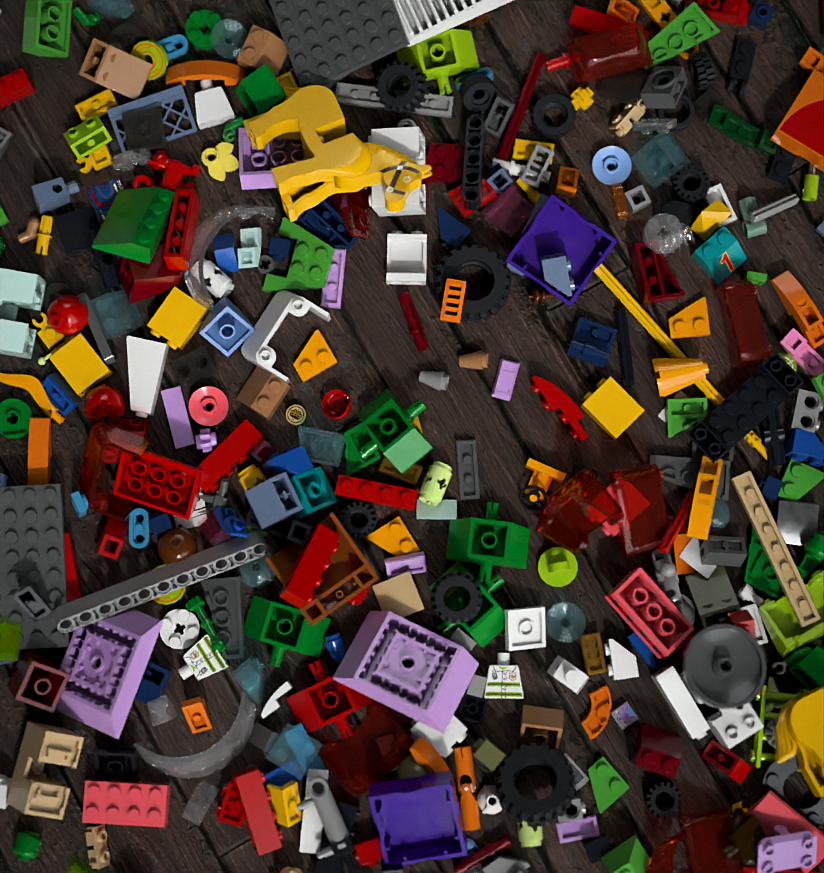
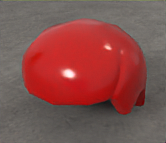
[321,389,352,420]

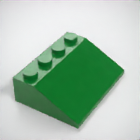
[92,187,175,264]

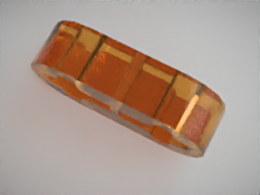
[611,183,628,221]

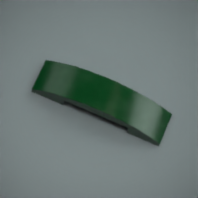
[706,104,778,155]

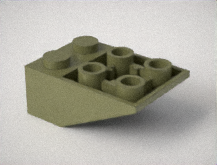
[684,566,741,630]

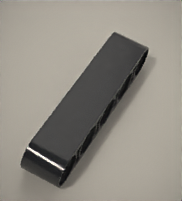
[462,114,486,211]

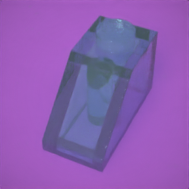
[87,0,135,19]

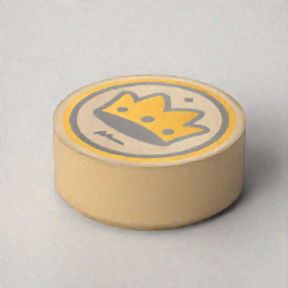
[286,405,306,425]

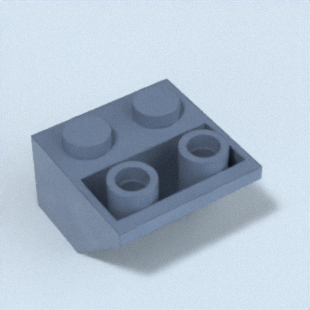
[539,252,575,296]
[245,472,303,529]

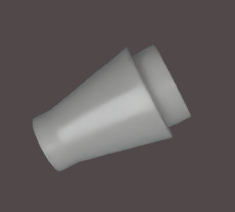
[419,370,449,391]

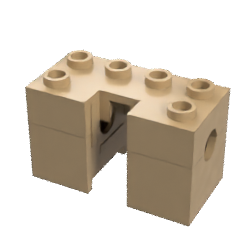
[6,721,84,820]

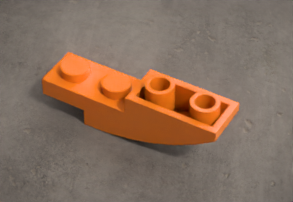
[770,270,824,349]

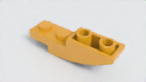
[687,456,723,540]

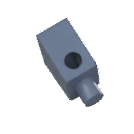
[31,177,80,215]

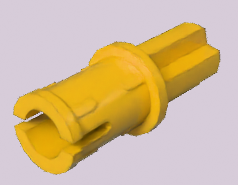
[35,215,53,256]

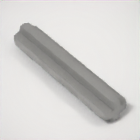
[749,193,799,223]

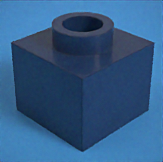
[747,0,775,31]
[483,163,513,194]
[268,237,292,262]
[758,475,783,501]
[148,511,175,536]

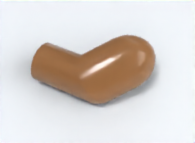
[17,216,40,244]

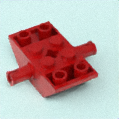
[286,659,375,739]

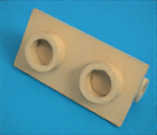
[608,99,646,137]
[85,824,110,869]

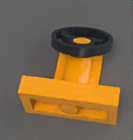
[519,458,566,511]

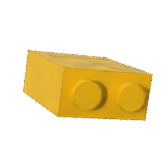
[147,286,209,350]
[48,333,113,397]
[580,376,645,440]

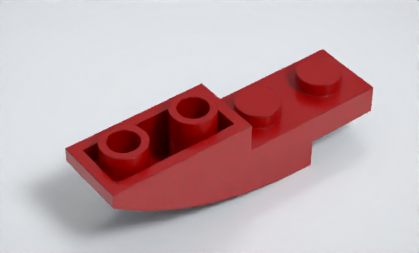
[530,376,588,443]

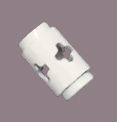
[192,259,234,299]

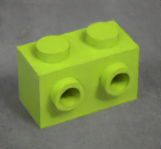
[63,114,112,160]

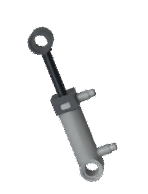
[297,776,358,873]

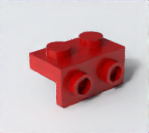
[215,780,245,828]

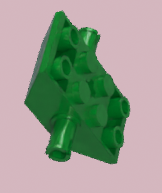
[357,388,433,474]
[446,502,530,584]
[428,561,505,648]
[244,596,331,668]

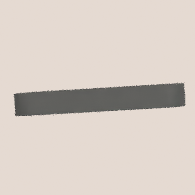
[77,291,117,365]

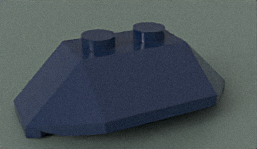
[298,195,362,249]

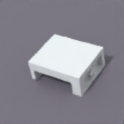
[386,231,427,285]

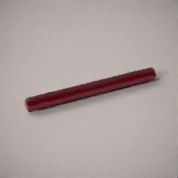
[497,53,545,161]

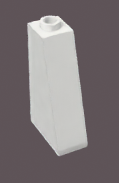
[126,336,169,418]
[650,665,710,740]

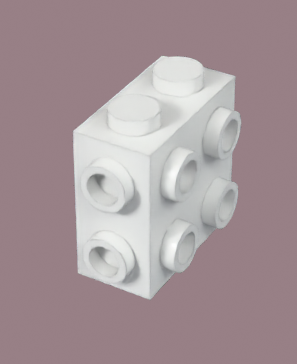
[410,715,468,758]

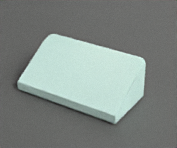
[416,499,457,520]

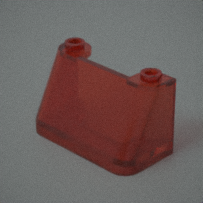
[607,464,669,557]
[535,468,623,554]
[317,701,415,798]
[677,807,742,873]

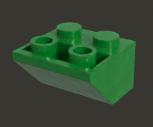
[235,64,287,118]

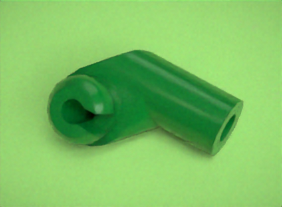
[72,6,101,26]
[223,116,244,142]

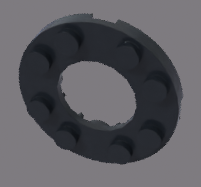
[761,755,824,827]

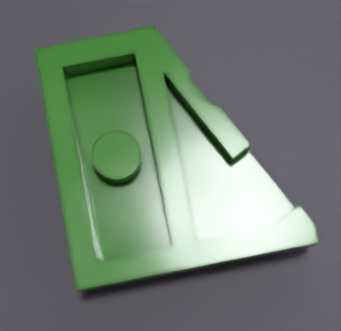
[666,397,708,438]
[777,459,824,501]
[587,756,630,814]

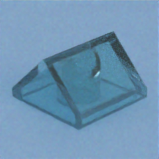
[298,426,346,467]

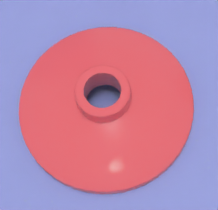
[188,386,229,426]

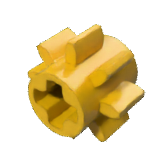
[570,86,594,111]

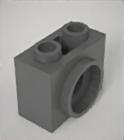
[640,66,688,109]

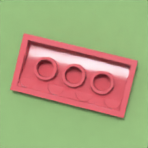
[744,791,824,873]

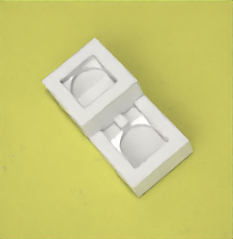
[261,681,293,718]

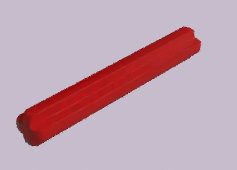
[658,489,695,554]

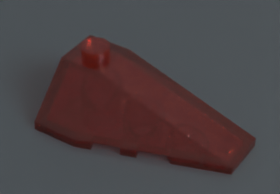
[330,186,372,240]

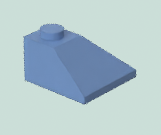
[199,296,255,357]

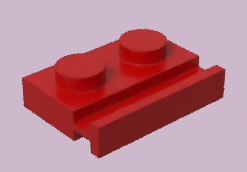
[447,177,497,218]

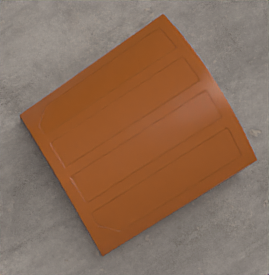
[265,512,379,627]

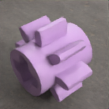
[195,428,218,453]

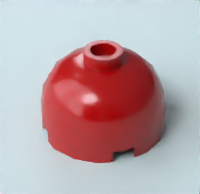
[47,294,88,335]
[84,384,125,420]

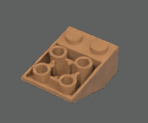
[79,38,153,100]

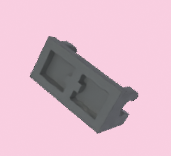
[700,536,747,567]

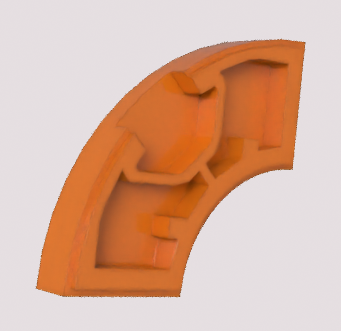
[580,685,612,740]

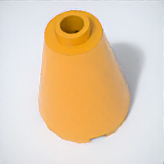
[652,358,709,398]

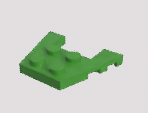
[262,217,335,293]

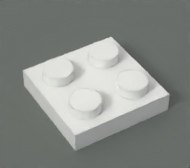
[505,606,546,651]

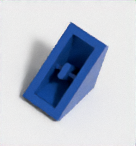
[213,232,239,274]

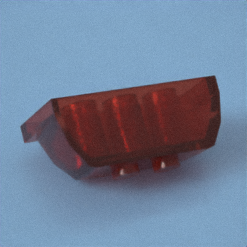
[566,23,653,85]

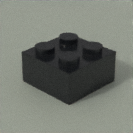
[457,693,488,724]

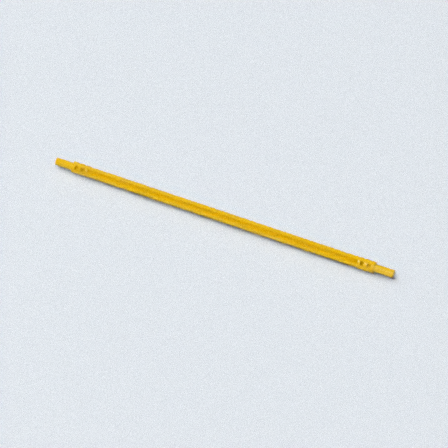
[516,177,767,460]

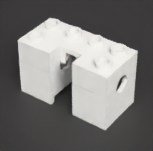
[368,126,426,217]
[678,672,764,749]

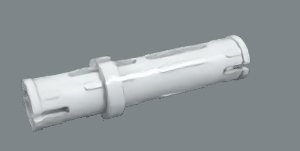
[491,157,551,184]

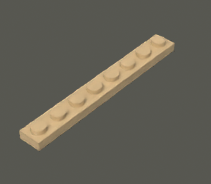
[731,471,821,627]

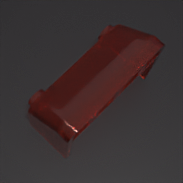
[713,281,772,369]
[78,422,152,522]

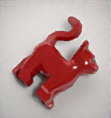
[132,150,200,192]

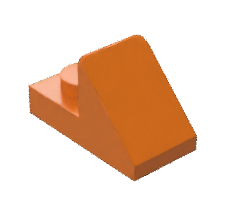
[181,696,212,734]

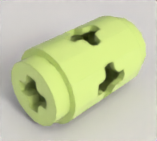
[419,461,452,506]
[517,821,543,847]

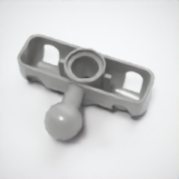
[651,548,683,606]

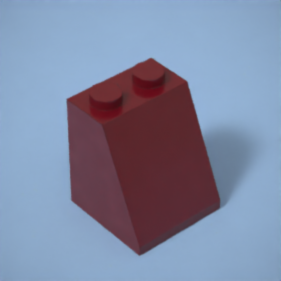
[119,243,183,304]
[7,649,70,712]
[629,723,681,779]

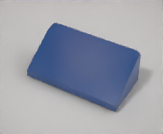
[41,373,82,417]

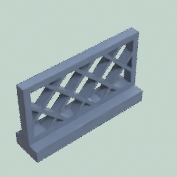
[107,85,198,156]

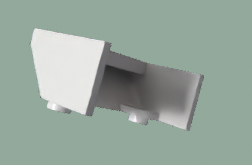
[241,290,331,384]

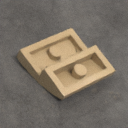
[372,571,424,617]

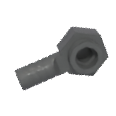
[203,478,229,509]

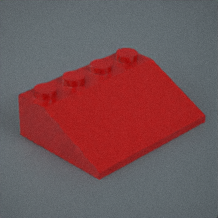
[113,443,202,520]

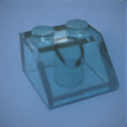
[630,131,690,190]
[90,290,145,341]
[231,657,266,705]

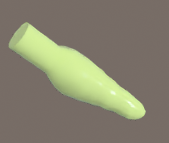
[765,676,785,712]

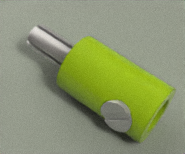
[802,163,819,201]

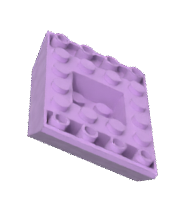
[56,608,163,739]
[333,611,479,734]

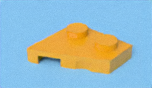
[667,297,710,340]
[293,329,338,383]
[366,516,420,556]

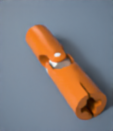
[453,746,481,831]

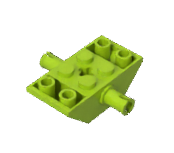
[396,29,480,95]

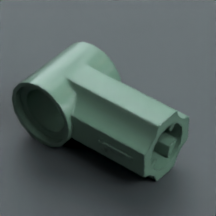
[738,197,767,238]

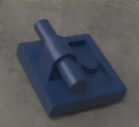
[566,317,618,368]

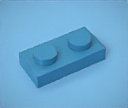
[71,491,89,518]

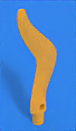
[0,373,65,424]

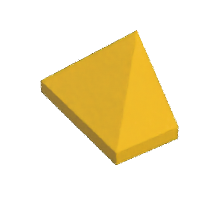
[691,199,733,242]

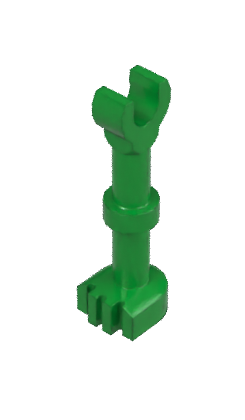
[185,595,227,653]

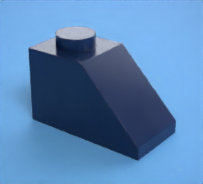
[437,207,471,252]

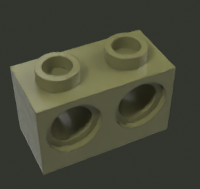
[472,737,506,771]

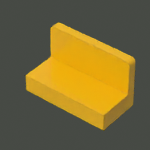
[266,780,303,828]

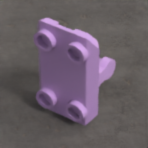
[756,825,817,873]

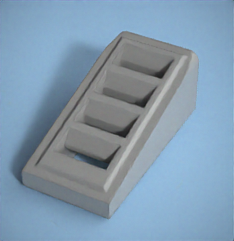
[520,144,555,188]

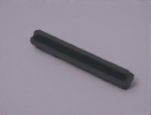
[615,308,635,387]

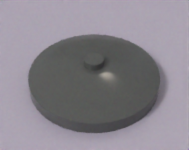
[683,624,766,709]

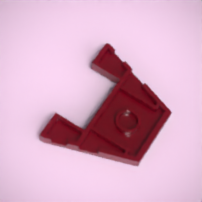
[422,143,487,205]

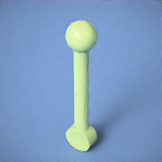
[38,336,70,365]

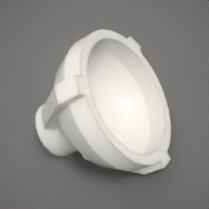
[477,784,502,814]

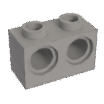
[787,389,824,433]

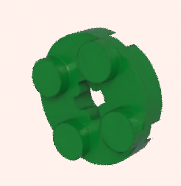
[185,10,225,50]
[0,398,34,439]

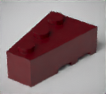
[628,240,685,306]

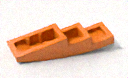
[28,417,52,485]

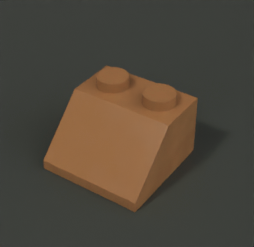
[237,25,288,78]
[236,366,291,420]
[517,705,564,750]

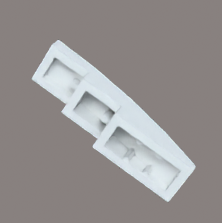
[299,768,329,854]

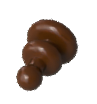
[527,288,554,305]

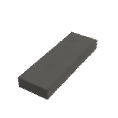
[456,439,480,501]

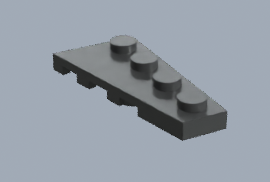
[648,455,731,501]

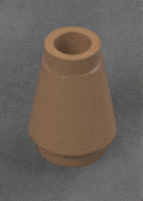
[459,350,489,370]

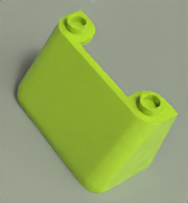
[758,570,824,658]

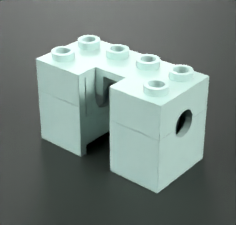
[0,268,47,359]

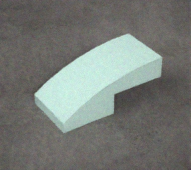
[237,228,262,269]

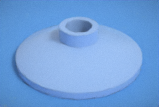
[592,146,632,185]

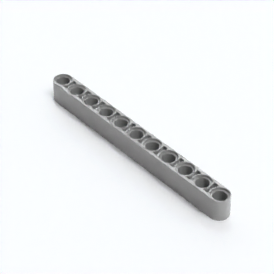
[53,531,269,633]

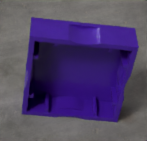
[504,193,617,307]
[368,771,468,868]

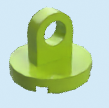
[538,547,578,587]

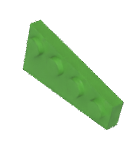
[633,2,720,71]

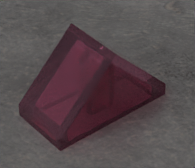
[250,439,280,477]
[198,514,235,546]

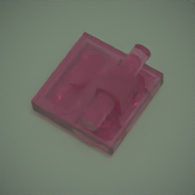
[481,184,535,239]

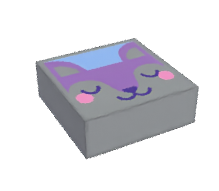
[610,701,639,730]

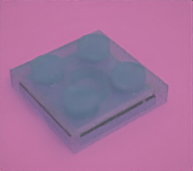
[266,722,323,780]

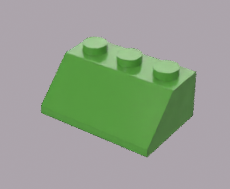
[22,0,72,58]

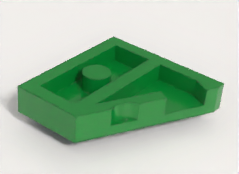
[344,423,382,477]

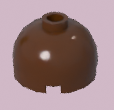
[158,528,198,565]

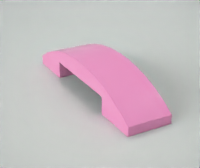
[779,328,824,378]

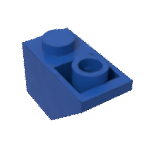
[785,428,824,467]
[263,446,313,478]

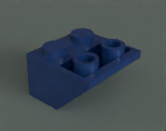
[134,659,174,708]

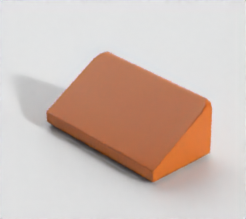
[672,533,695,575]

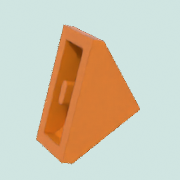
[606,0,639,25]
[554,165,580,199]

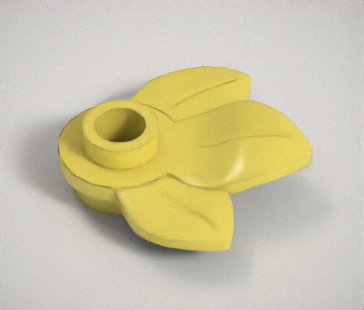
[201,142,239,181]

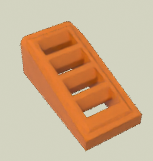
[440,278,466,324]

